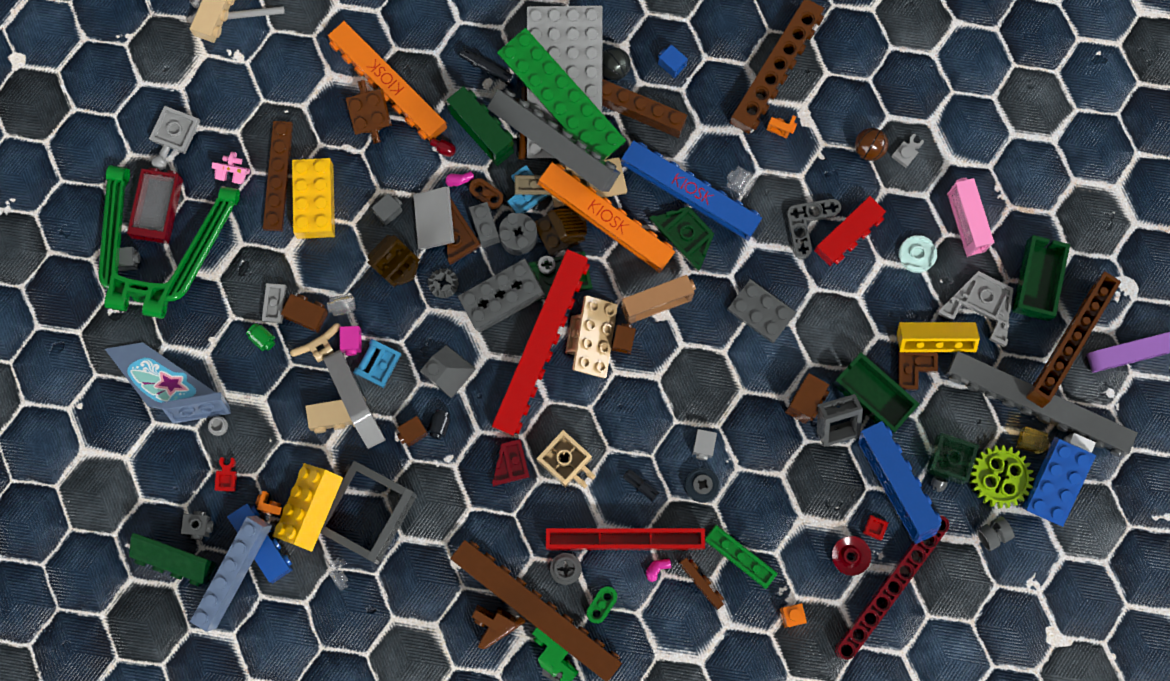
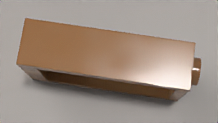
[621,275,696,324]

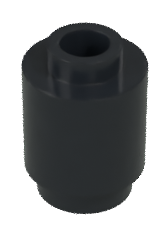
[427,409,451,440]

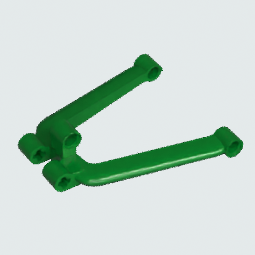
[98,165,240,319]

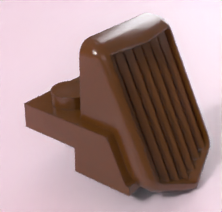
[472,604,525,649]

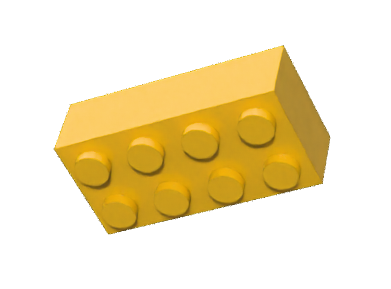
[292,158,335,239]
[273,463,343,552]

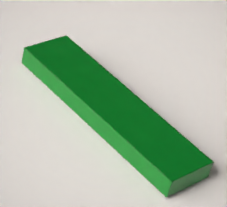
[705,525,778,589]

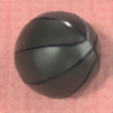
[603,47,631,80]

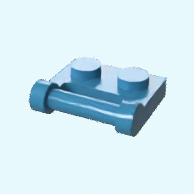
[353,339,401,388]

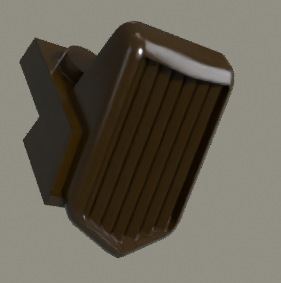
[535,207,587,256]
[367,235,420,287]

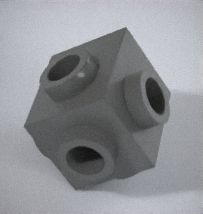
[181,511,214,540]

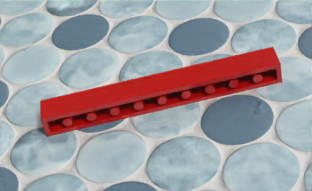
[492,249,590,437]

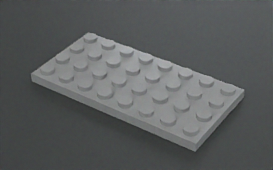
[527,6,603,158]

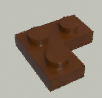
[898,351,938,391]

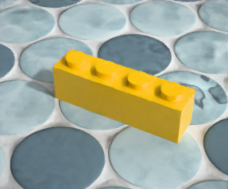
[897,322,980,352]

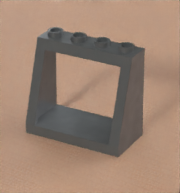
[320,461,417,565]

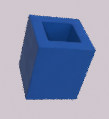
[658,45,688,78]

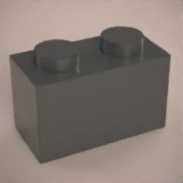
[469,202,500,248]

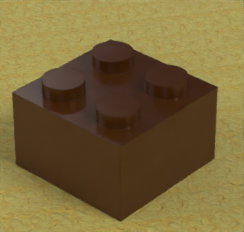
[785,373,830,424]

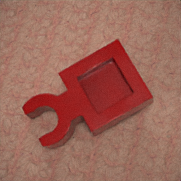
[214,457,237,492]

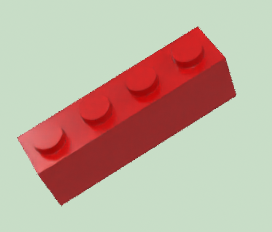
[814,196,886,266]

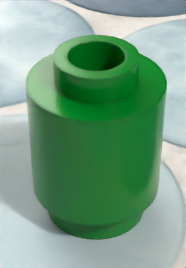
[246,323,275,351]

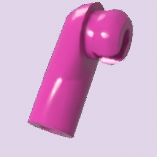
[446,171,474,187]

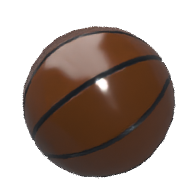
[855,128,888,161]

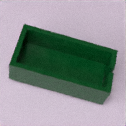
[446,86,514,166]
[1012,235,1070,321]
[832,352,920,434]

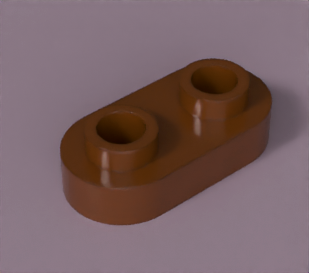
[469,178,504,209]

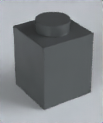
[371,193,403,226]
[118,247,140,271]

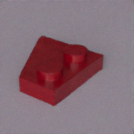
[492,439,530,487]

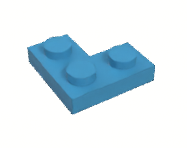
[507,165,549,214]

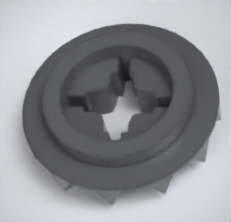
[428,268,459,298]
[550,553,582,585]

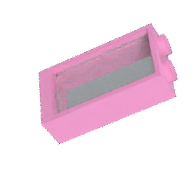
[947,178,994,257]

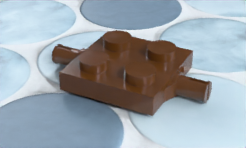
[346,80,392,144]

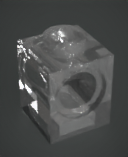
[726,166,757,198]

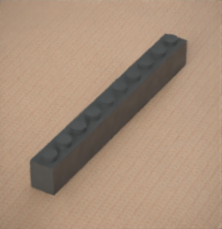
[945,351,1138,457]

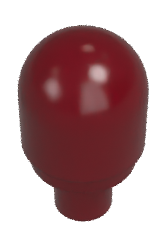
[430,138,456,157]

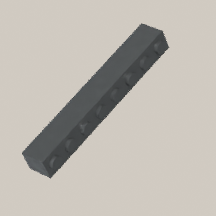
[487,88,621,192]

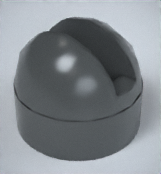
[931,476,948,492]

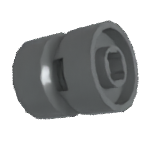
[976,516,1015,552]

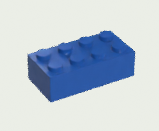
[1022,437,1096,527]

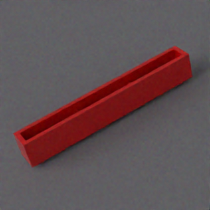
[546,528,705,550]

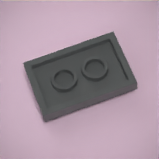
[727,279,796,344]

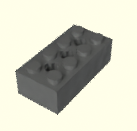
[458,259,546,333]

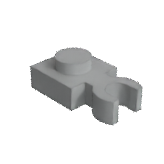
[891,134,924,168]

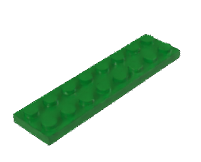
[497,28,626,160]

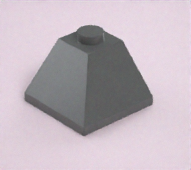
[420,345,476,399]

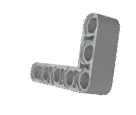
[323,350,386,449]

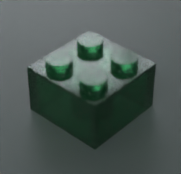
[926,433,979,485]

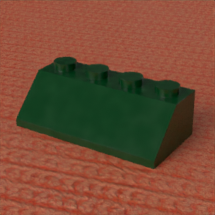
[129,533,216,587]

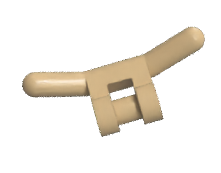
[290,323,341,363]

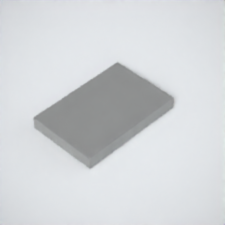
[413,187,454,250]

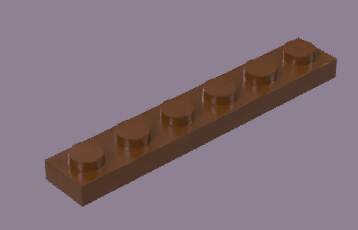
[263,121,293,232]

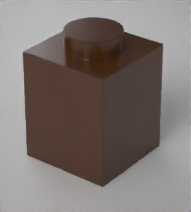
[612,323,636,355]
[397,416,429,447]

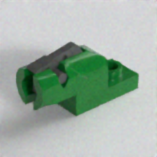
[532,628,579,681]

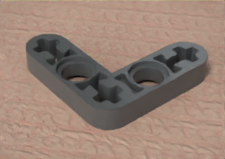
[786,199,841,260]

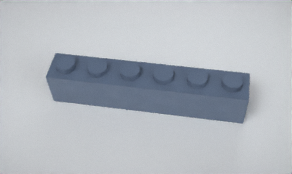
[190,516,272,632]

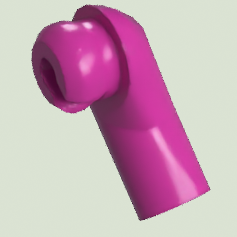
[646,558,671,582]

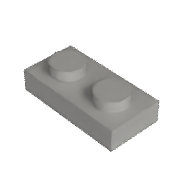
[262,283,287,324]

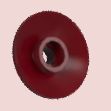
[832,536,871,576]

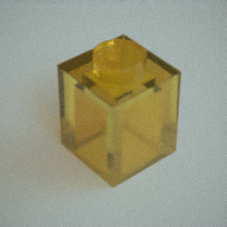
[1016,427,1049,454]

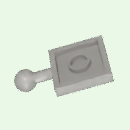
[149,106,200,171]

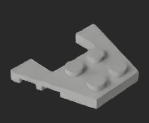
[937,271,1013,347]

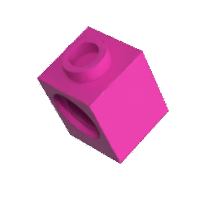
[340,326,362,356]

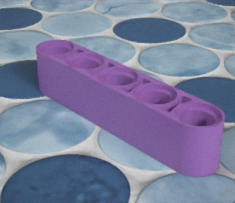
[1086,332,1170,373]

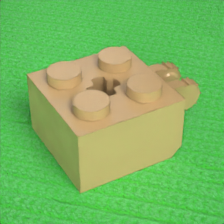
[537,430,596,489]

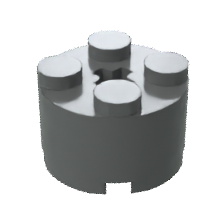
[499,213,538,256]

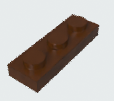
[679,558,724,610]

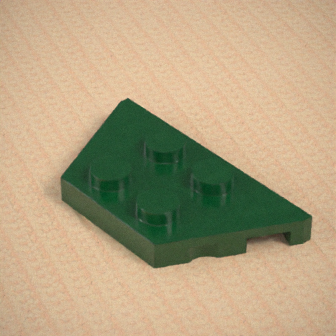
[649,206,714,272]

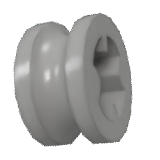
[538,256,555,274]

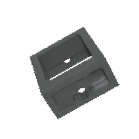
[817,394,863,447]

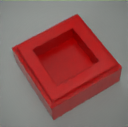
[862,515,889,541]

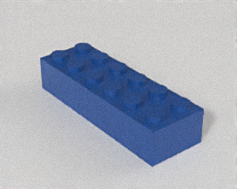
[858,421,942,545]

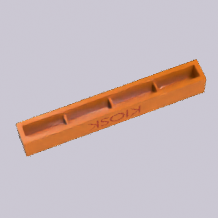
[328,21,447,142]
[537,162,675,273]

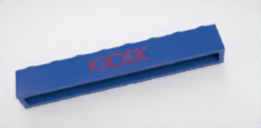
[621,141,762,241]

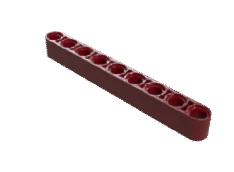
[835,516,949,660]

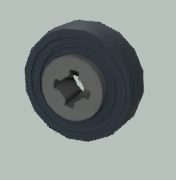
[685,468,720,503]

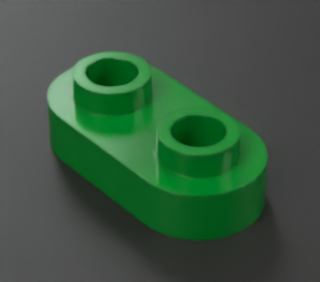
[587,587,617,624]

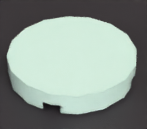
[899,235,937,273]

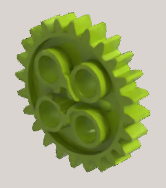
[969,445,1034,509]

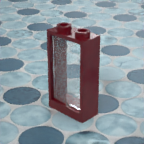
[127,167,183,244]

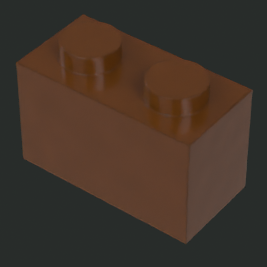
[281,294,328,333]

